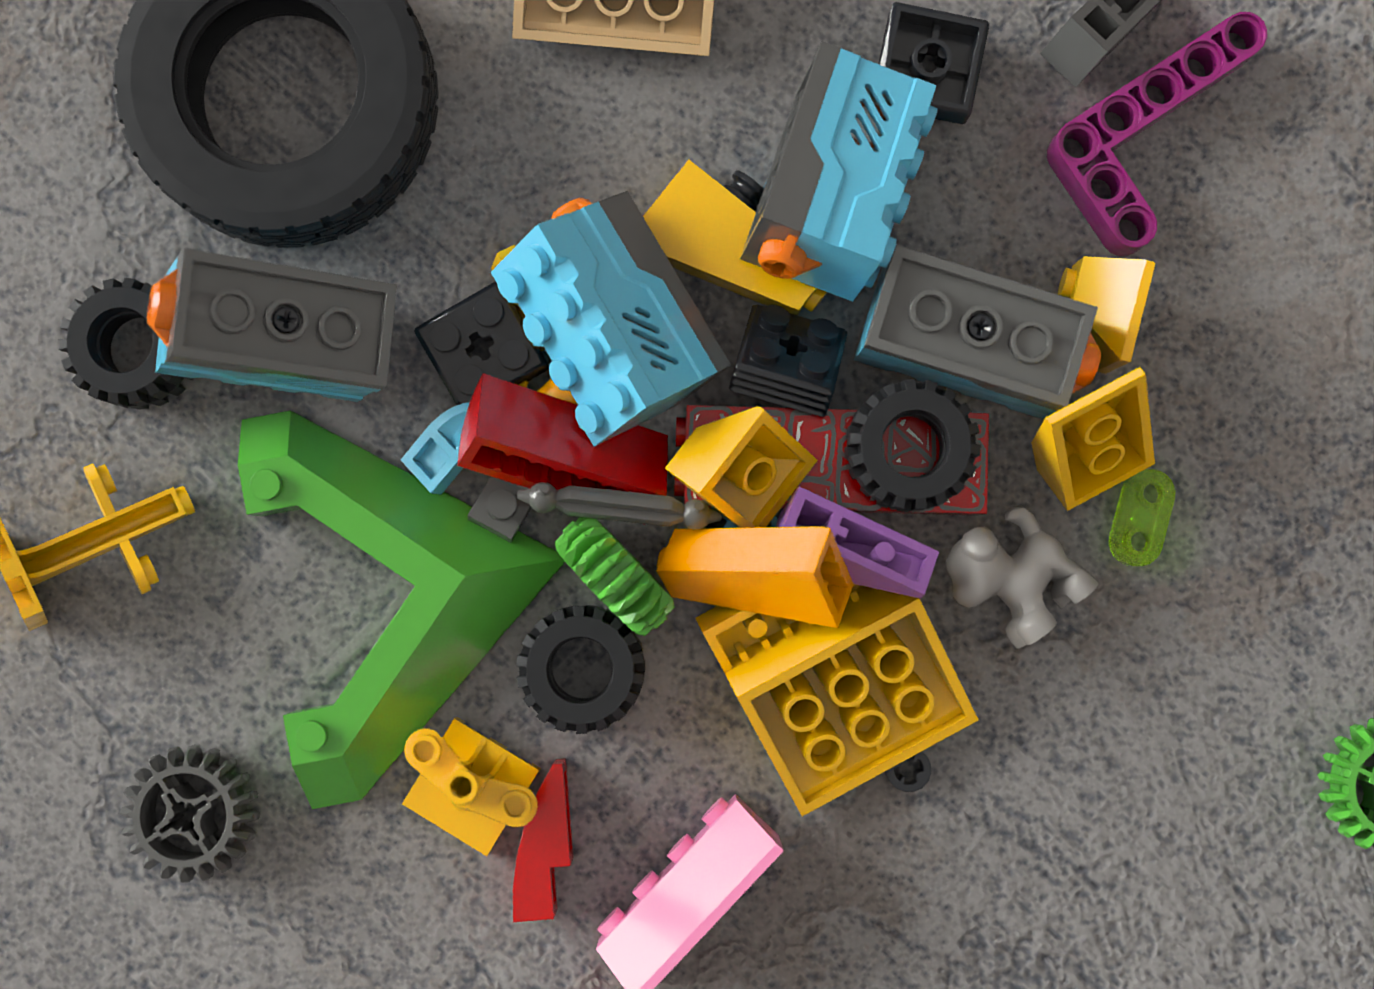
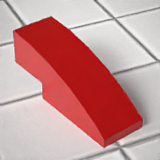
[513,758,574,922]

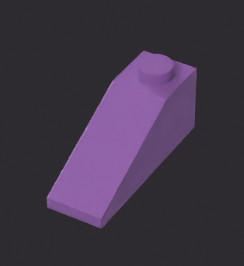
[775,486,939,599]

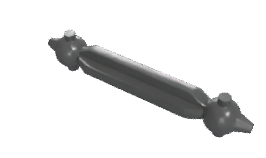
[517,482,722,530]

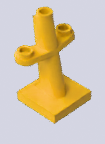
[0,463,195,631]
[402,717,541,856]

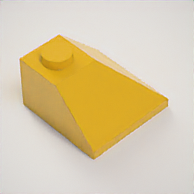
[1058,256,1156,374]
[665,406,818,528]

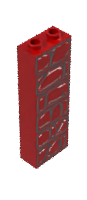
[674,405,989,516]

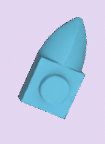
[401,402,470,495]

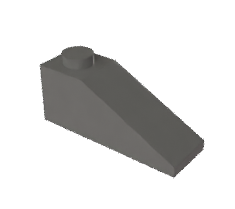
[1040,0,1162,88]

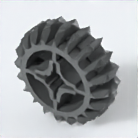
[119,744,260,883]

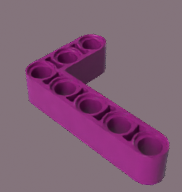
[1047,12,1267,256]

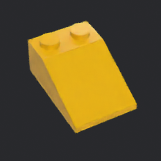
[1031,367,1155,511]

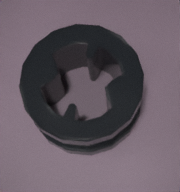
[723,170,764,212]
[884,752,931,792]

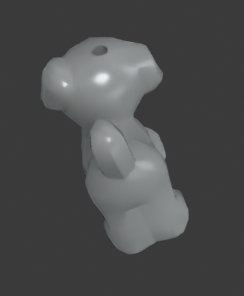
[946,505,1099,649]

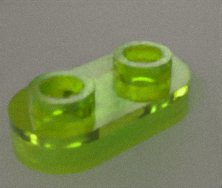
[1109,469,1176,567]

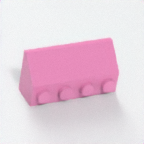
[596,794,784,989]

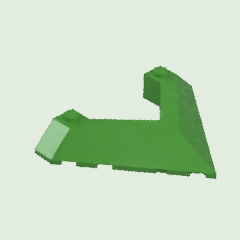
[238,411,565,809]

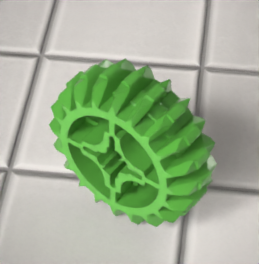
[555,517,675,636]
[1317,718,1374,849]

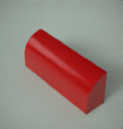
[457,373,668,525]

